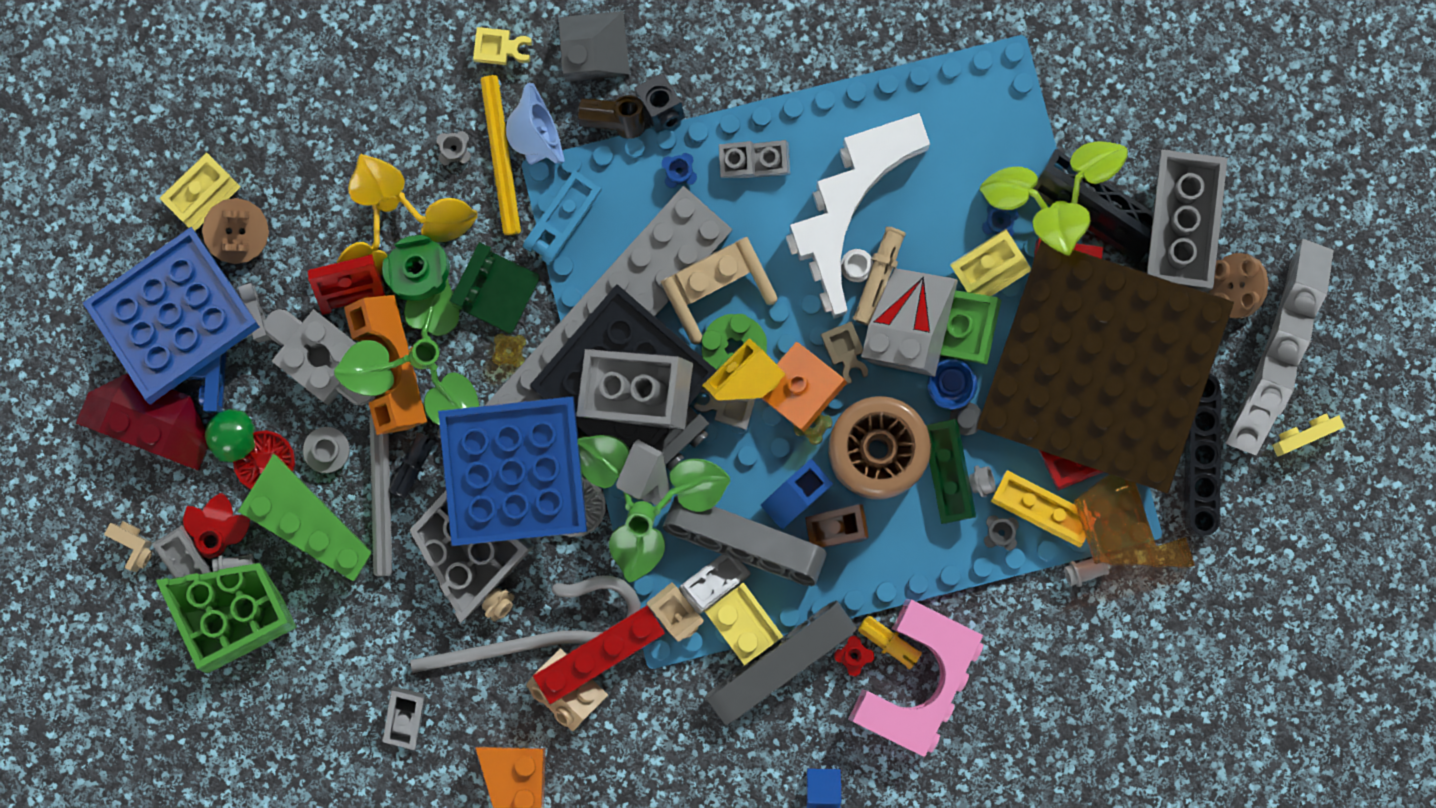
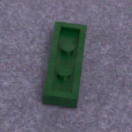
[926,419,976,524]

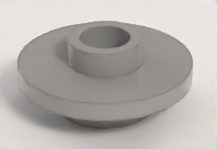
[303,427,350,473]

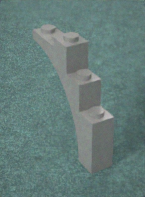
[1225,239,1334,456]

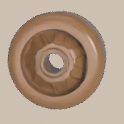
[828,396,931,499]

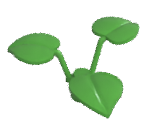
[334,279,479,426]
[578,435,731,583]

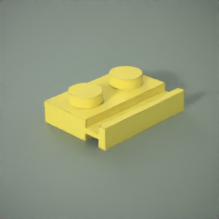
[159,152,241,231]
[950,229,1031,296]
[705,582,784,666]

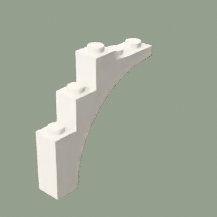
[786,113,930,319]

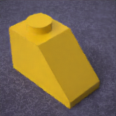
[702,338,786,401]

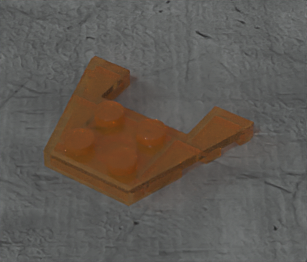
[1074,474,1195,569]

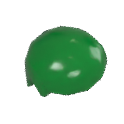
[205,409,256,462]

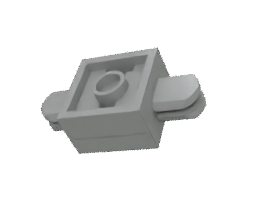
[264,309,375,406]

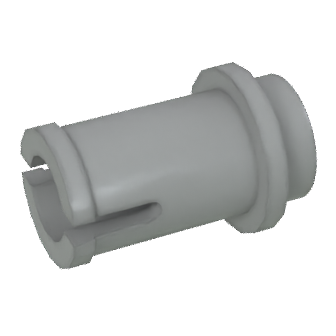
[212,553,255,572]
[1064,554,1109,587]

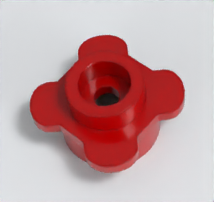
[834,636,874,676]

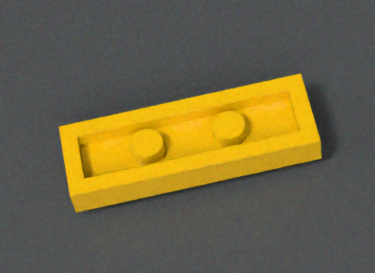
[991,470,1097,548]

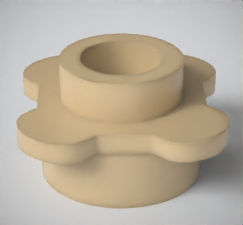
[482,588,514,621]

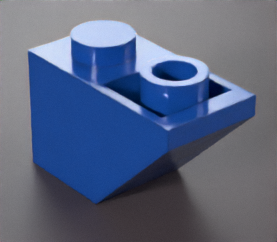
[760,459,833,530]

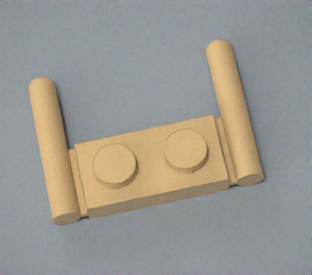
[660,236,778,345]

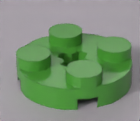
[702,314,767,370]

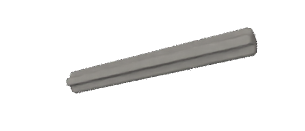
[370,414,392,576]

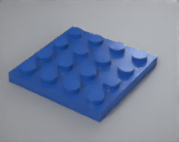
[83,227,260,404]
[438,397,588,546]

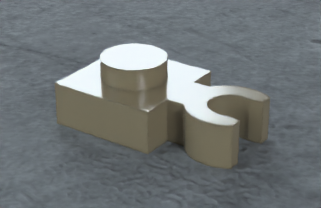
[820,321,868,385]

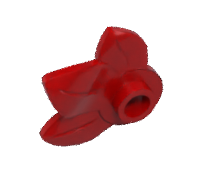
[183,493,250,559]

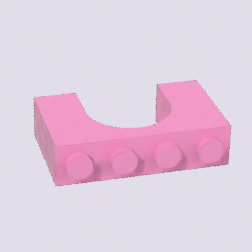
[848,599,983,757]

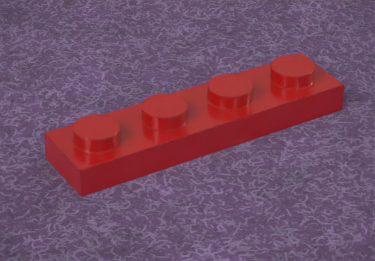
[532,605,665,705]

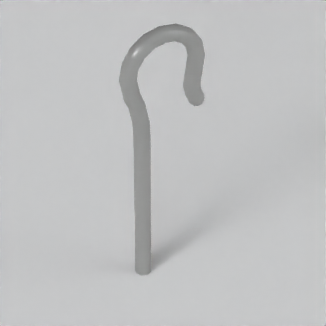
[410,576,641,673]

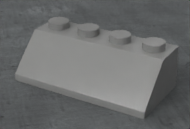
[1147,150,1228,293]

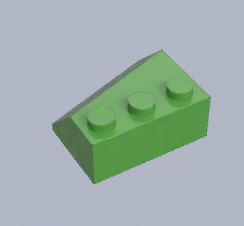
[156,563,297,674]

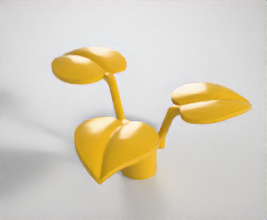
[336,154,478,277]

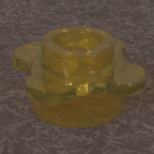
[492,333,526,367]
[794,414,833,445]

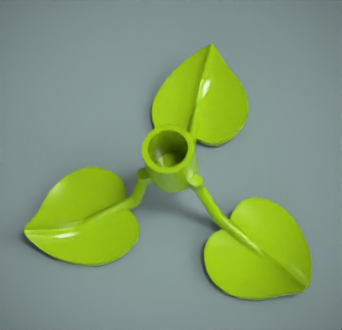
[979,141,1128,256]

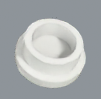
[841,249,873,282]

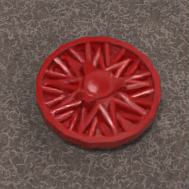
[233,430,296,489]

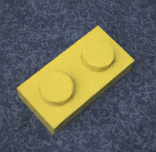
[1272,413,1345,457]

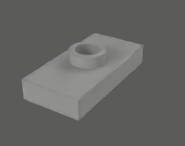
[152,525,212,578]
[679,555,751,615]

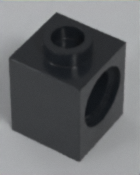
[634,73,685,133]

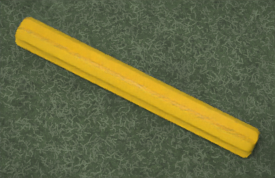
[480,75,521,236]

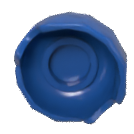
[927,358,978,410]

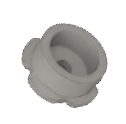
[969,465,996,497]

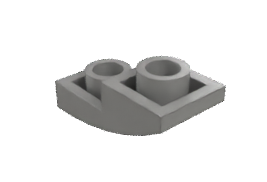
[719,140,790,178]

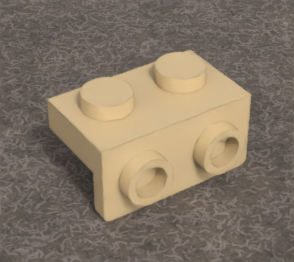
[526,648,608,731]

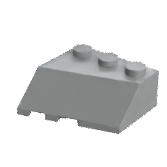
[409,490,534,623]

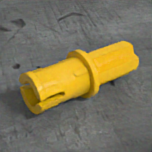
[858,616,922,670]

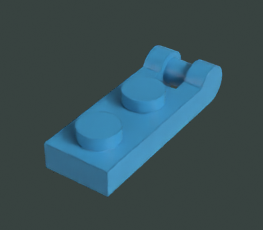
[522,170,602,265]

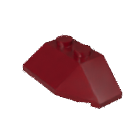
[76,373,209,471]

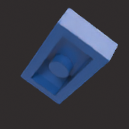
[186,351,227,414]
[806,768,842,808]

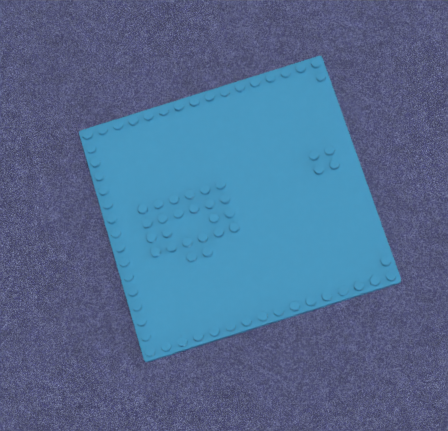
[521,35,1162,669]

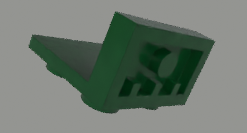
[450,242,540,334]

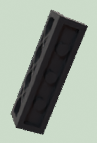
[1033,149,1153,263]

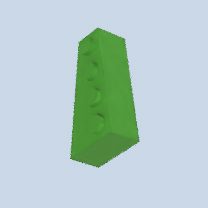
[238,454,373,582]

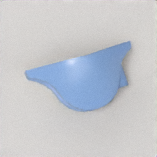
[506,83,565,165]

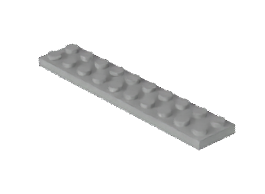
[485,186,733,406]

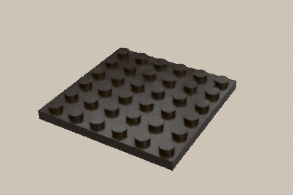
[977,240,1234,494]

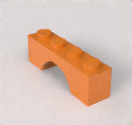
[344,295,427,435]

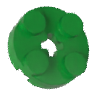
[382,235,450,301]

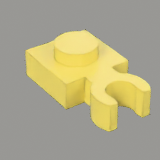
[473,27,532,65]

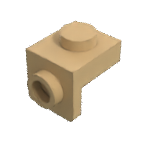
[104,521,152,572]
[646,582,704,642]

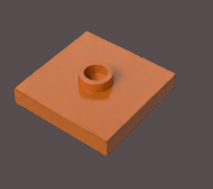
[761,341,847,433]

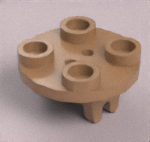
[202,198,269,264]
[1208,253,1269,319]

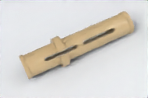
[852,226,906,326]

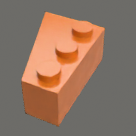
[475,747,546,808]

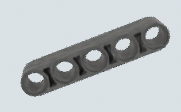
[663,495,827,586]
[705,600,857,725]

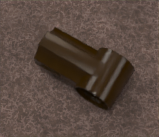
[578,95,645,139]

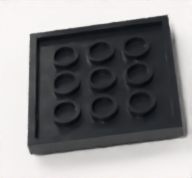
[529,284,717,450]

